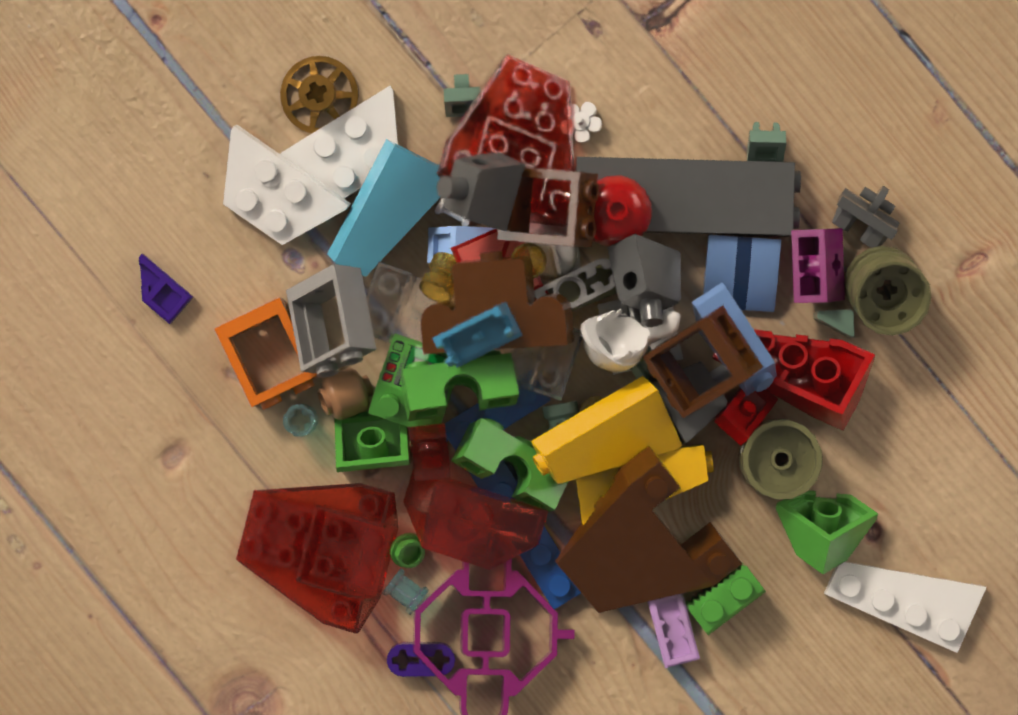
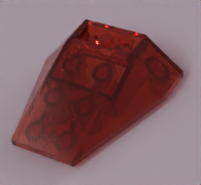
[437,54,575,227]
[236,483,399,634]

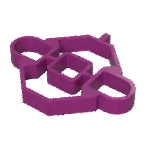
[413,536,575,715]

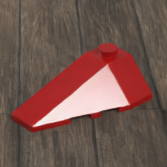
[712,329,875,431]

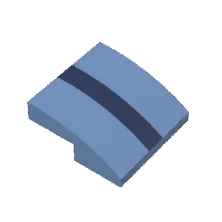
[703,235,781,312]

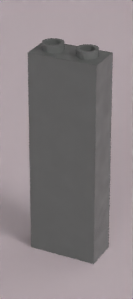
[576,157,801,237]

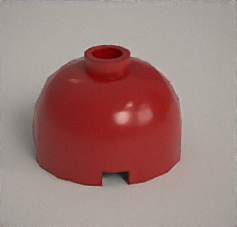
[593,175,652,247]

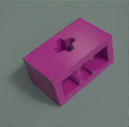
[791,228,845,303]

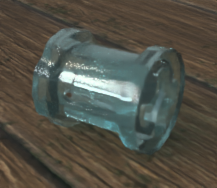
[283,404,318,437]
[382,568,429,615]

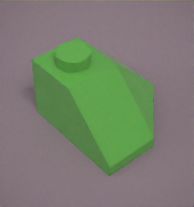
[776,490,878,574]

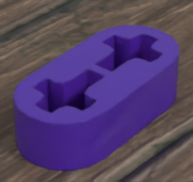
[387,642,456,677]

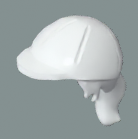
[581,309,681,372]

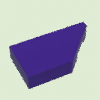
[139,254,194,324]

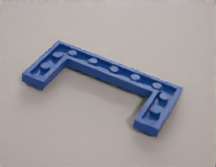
[440,370,581,610]

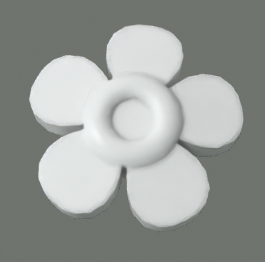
[561,102,602,143]

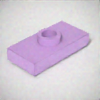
[648,593,700,668]

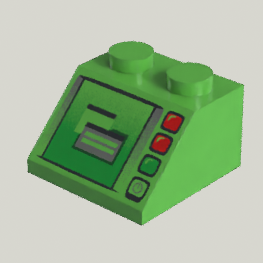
[368,333,454,436]

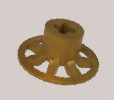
[280,56,359,134]

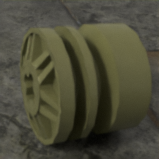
[844,246,932,336]

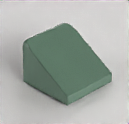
[813,310,854,338]

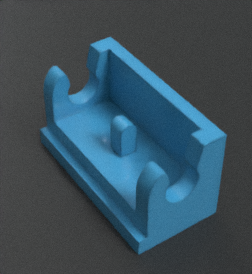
[432,302,523,368]

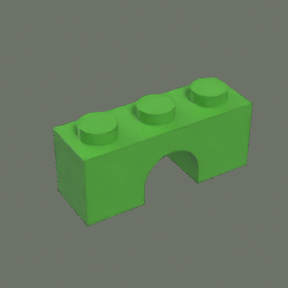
[400,350,519,421]
[451,418,569,514]

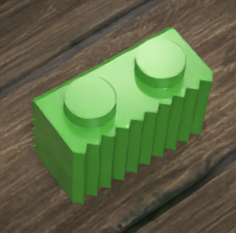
[686,562,766,635]

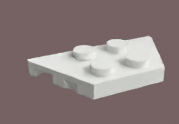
[280,86,398,199]
[223,125,351,245]

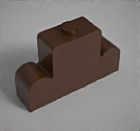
[421,251,574,354]

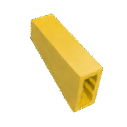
[531,376,683,484]
[576,444,714,525]

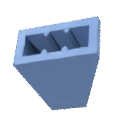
[692,283,777,396]

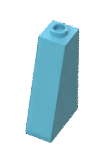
[327,139,452,277]

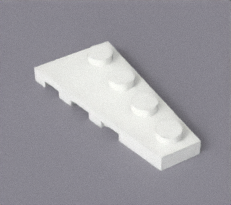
[824,562,987,653]

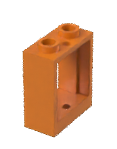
[215,297,317,410]

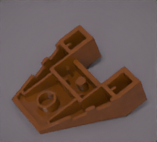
[555,446,742,613]

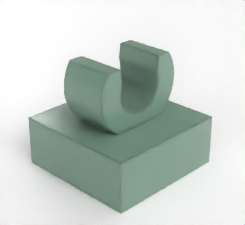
[444,74,482,117]
[747,122,786,162]

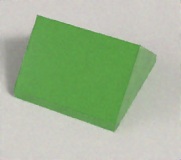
[334,411,412,472]

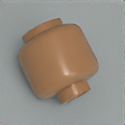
[317,368,374,420]

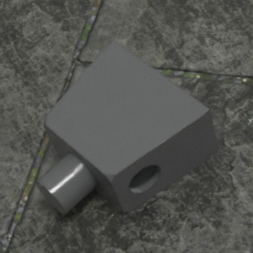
[437,153,525,231]
[608,234,681,327]
[650,361,731,444]

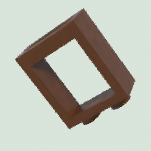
[497,168,599,248]
[643,305,763,418]

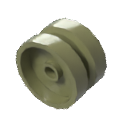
[739,419,822,499]

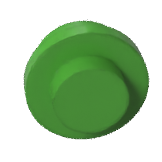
[390,533,425,568]

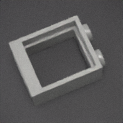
[286,264,376,378]

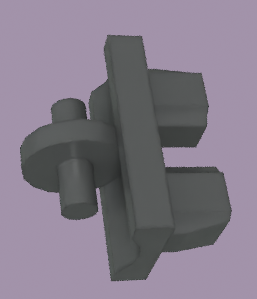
[832,186,900,248]

